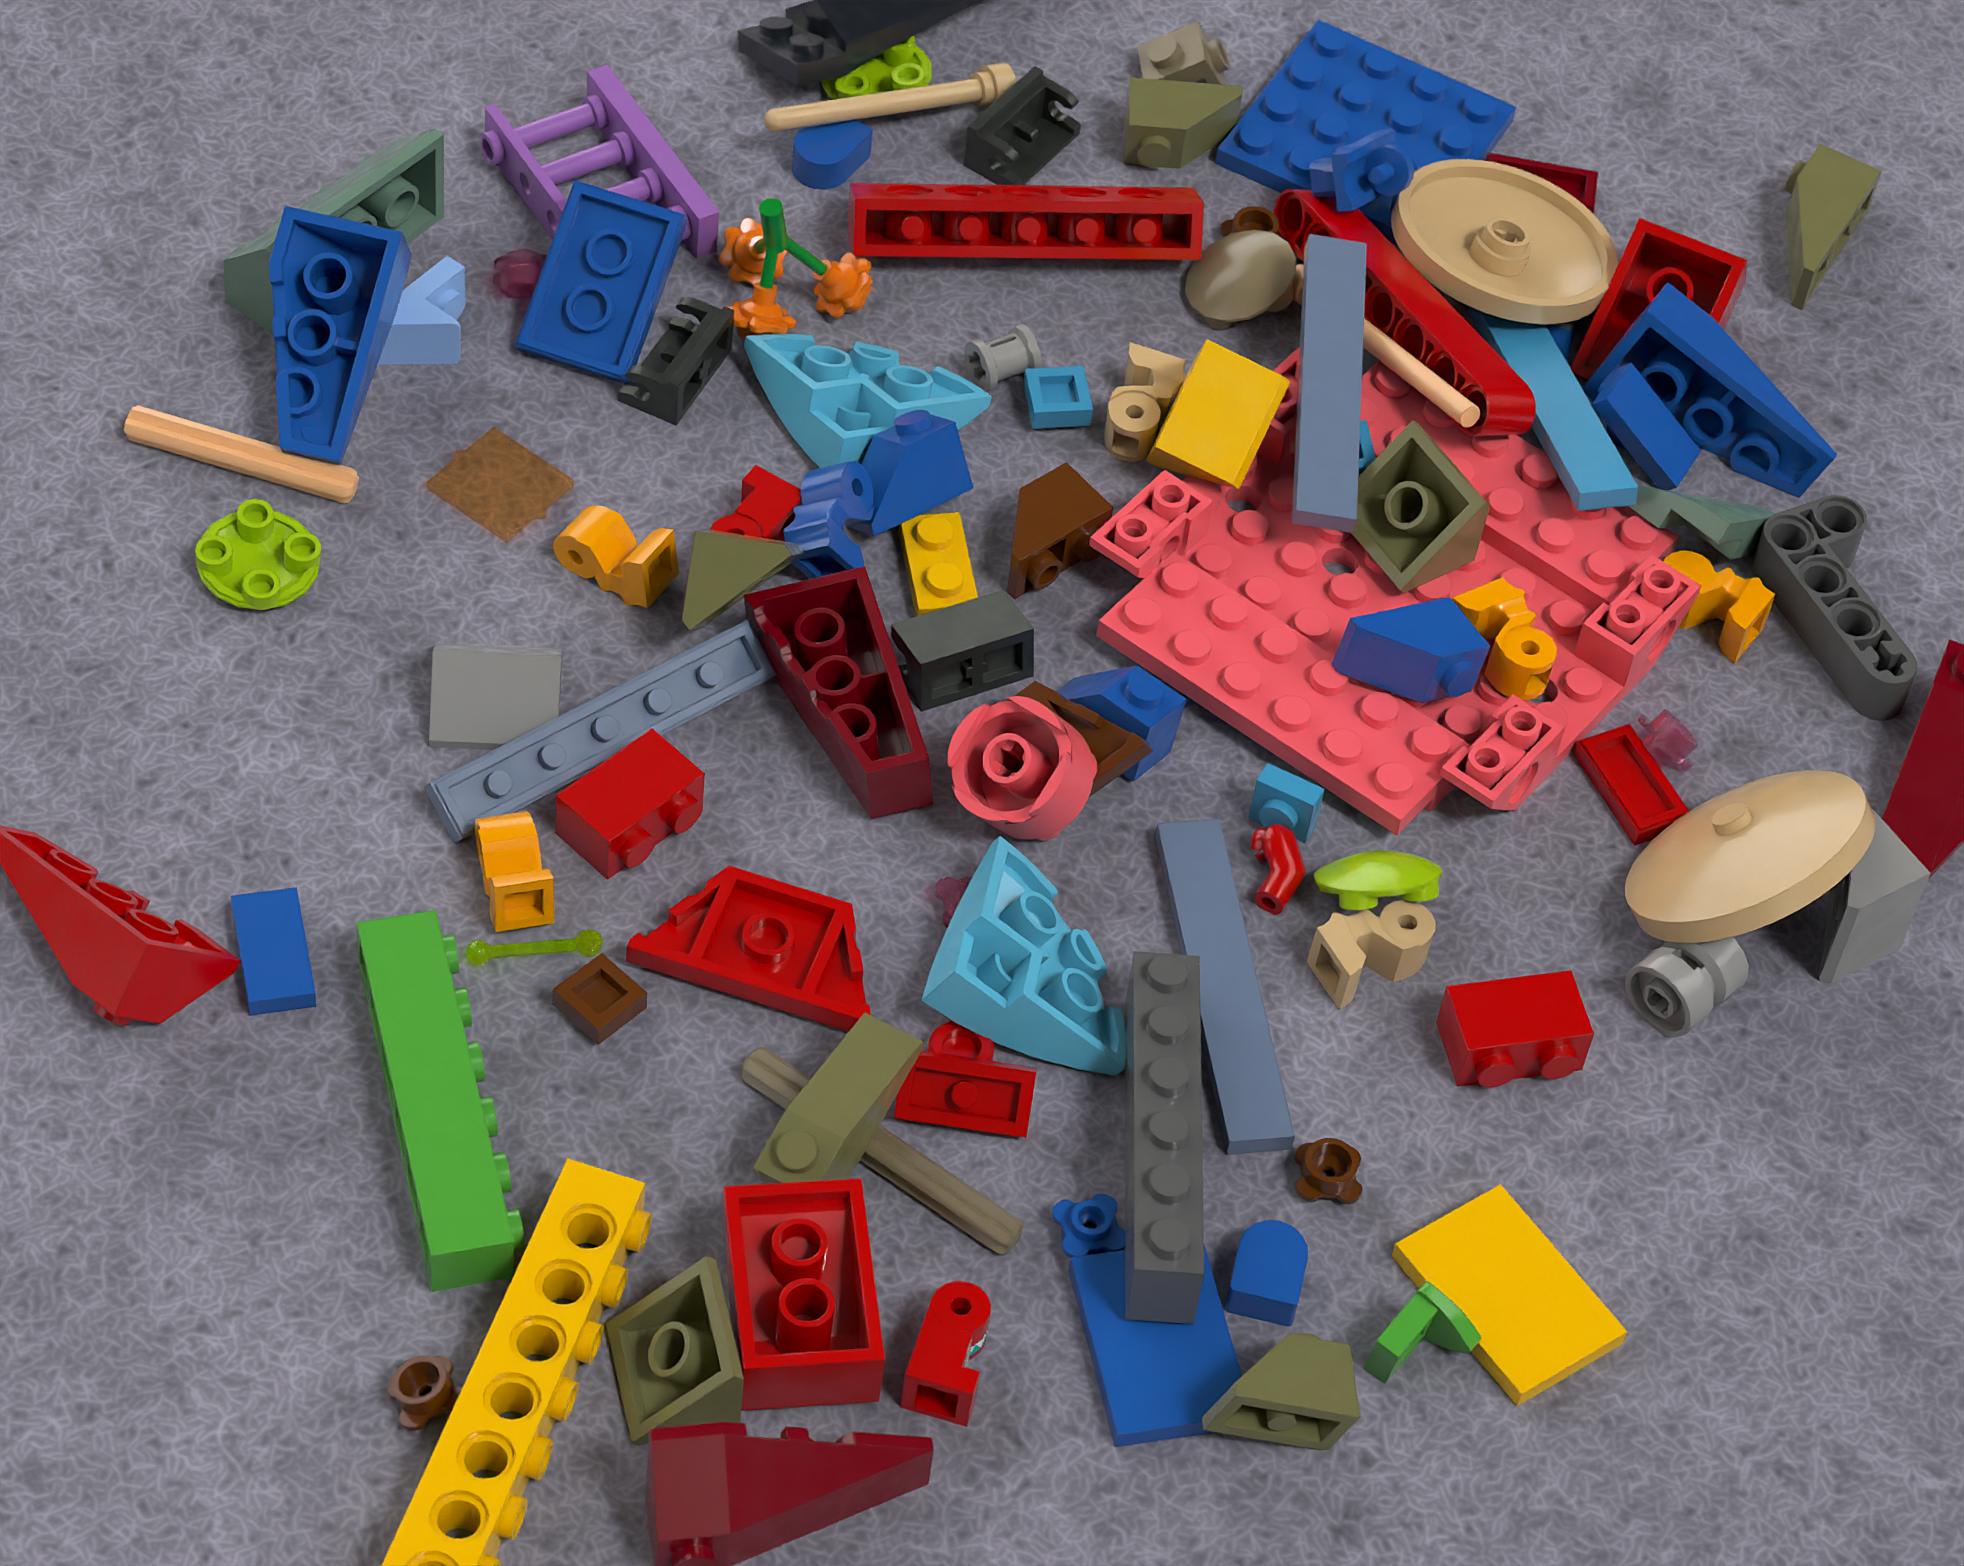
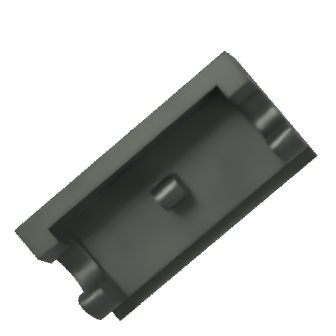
[963,66,1081,185]
[618,297,734,426]
[891,590,1034,712]

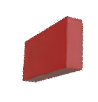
[1573,724,1689,846]

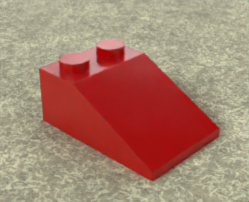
[1571,217,1747,381]
[723,1178,885,1411]

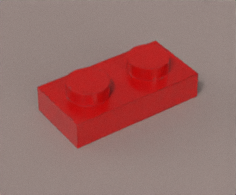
[894,1051,1037,1138]

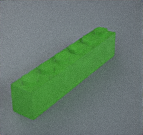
[357,910,525,1292]

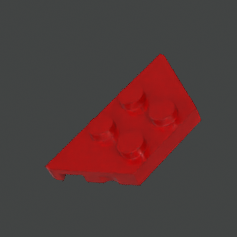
[626,866,871,1031]

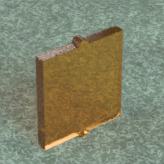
[426,427,574,543]

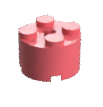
[948,696,1097,841]

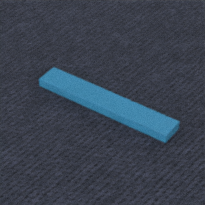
[1468,306,1638,511]

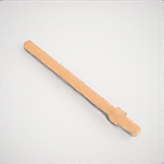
[1291,264,1480,427]

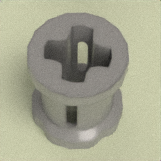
[964,324,1042,392]

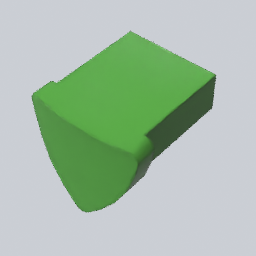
[1363,1281,1481,1384]

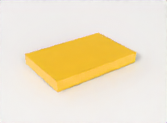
[1392,1184,1627,1406]

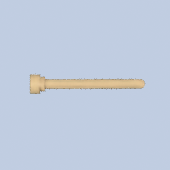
[764,63,1017,132]

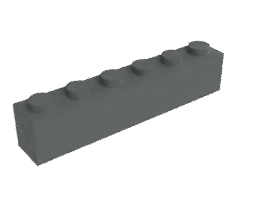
[1125,951,1204,1324]

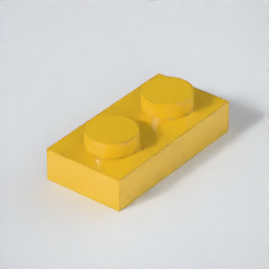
[898,512,978,616]

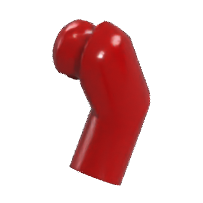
[1250,823,1306,915]

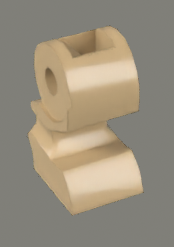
[1104,342,1186,462]
[1307,900,1436,1010]

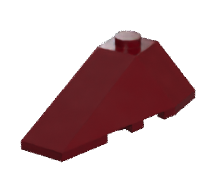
[1882,639,1964,878]
[645,1422,934,1566]

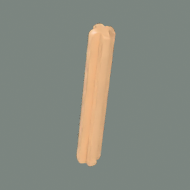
[124,405,359,504]

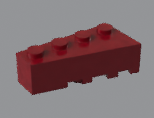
[743,566,933,819]

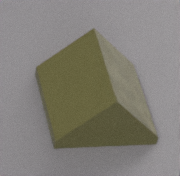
[1352,420,1490,593]
[682,530,804,630]
[606,1256,744,1446]

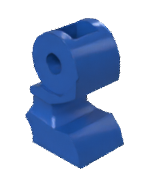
[783,461,875,579]

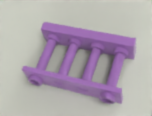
[480,65,719,259]

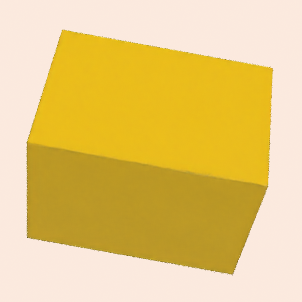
[1146,339,1290,489]

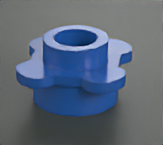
[1052,1193,1125,1258]

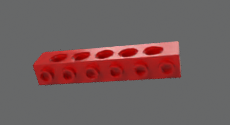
[848,183,1204,260]

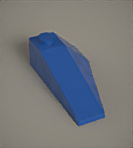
[269,206,412,465]
[1582,282,1837,498]

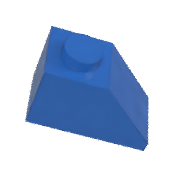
[846,410,974,536]
[1332,597,1490,703]
[1056,665,1187,782]

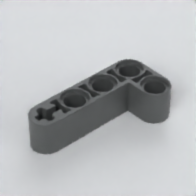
[1751,495,1917,721]

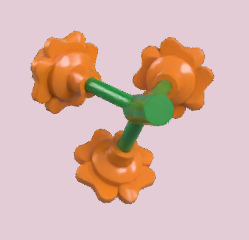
[718,198,873,341]

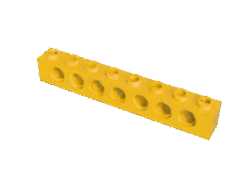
[382,1158,653,1566]

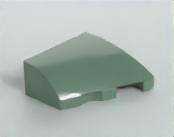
[1629,485,1775,559]

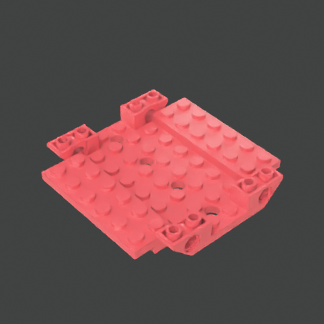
[1089,347,1701,835]

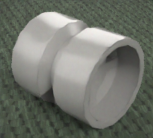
[1625,937,1749,1038]

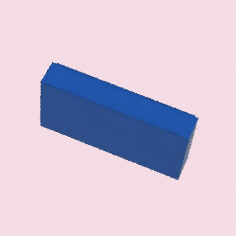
[1592,363,1701,491]
[231,887,316,1016]

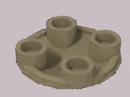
[1185,230,1296,330]

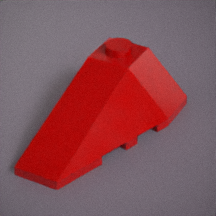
[0,825,241,1026]

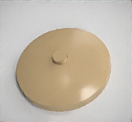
[1391,159,1618,324]
[1625,770,1876,943]

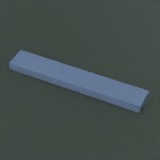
[1292,234,1367,533]
[424,619,777,843]
[1155,818,1295,1155]

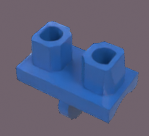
[1309,130,1414,211]

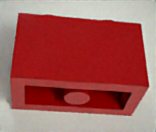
[555,728,705,880]
[1436,970,1594,1087]

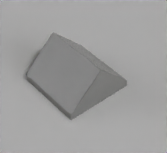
[429,642,563,750]
[1818,809,1931,984]

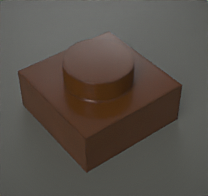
[552,953,647,1045]

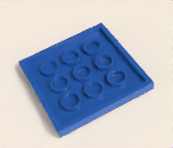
[1215,20,1516,246]

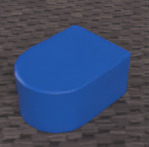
[792,120,873,190]
[1225,1220,1308,1327]

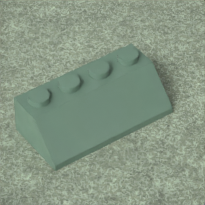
[223,129,444,335]

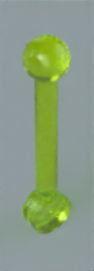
[465,929,603,966]

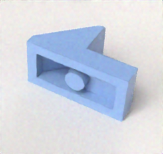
[377,255,466,365]

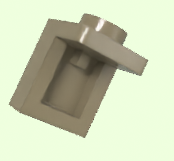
[1137,21,1230,85]

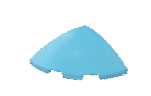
[744,334,992,468]
[921,836,1126,1076]

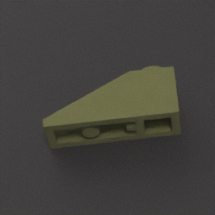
[1785,144,1882,310]
[753,1013,925,1184]

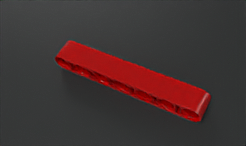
[1274,190,1536,436]

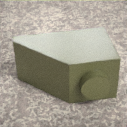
[1123,77,1243,169]
[1202,1333,1360,1450]

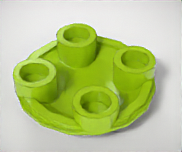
[821,35,932,100]
[195,499,321,610]
[1314,850,1443,910]

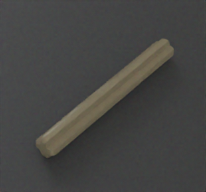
[741,1047,1024,1255]

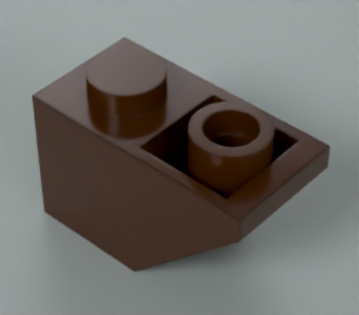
[1007,462,1114,600]

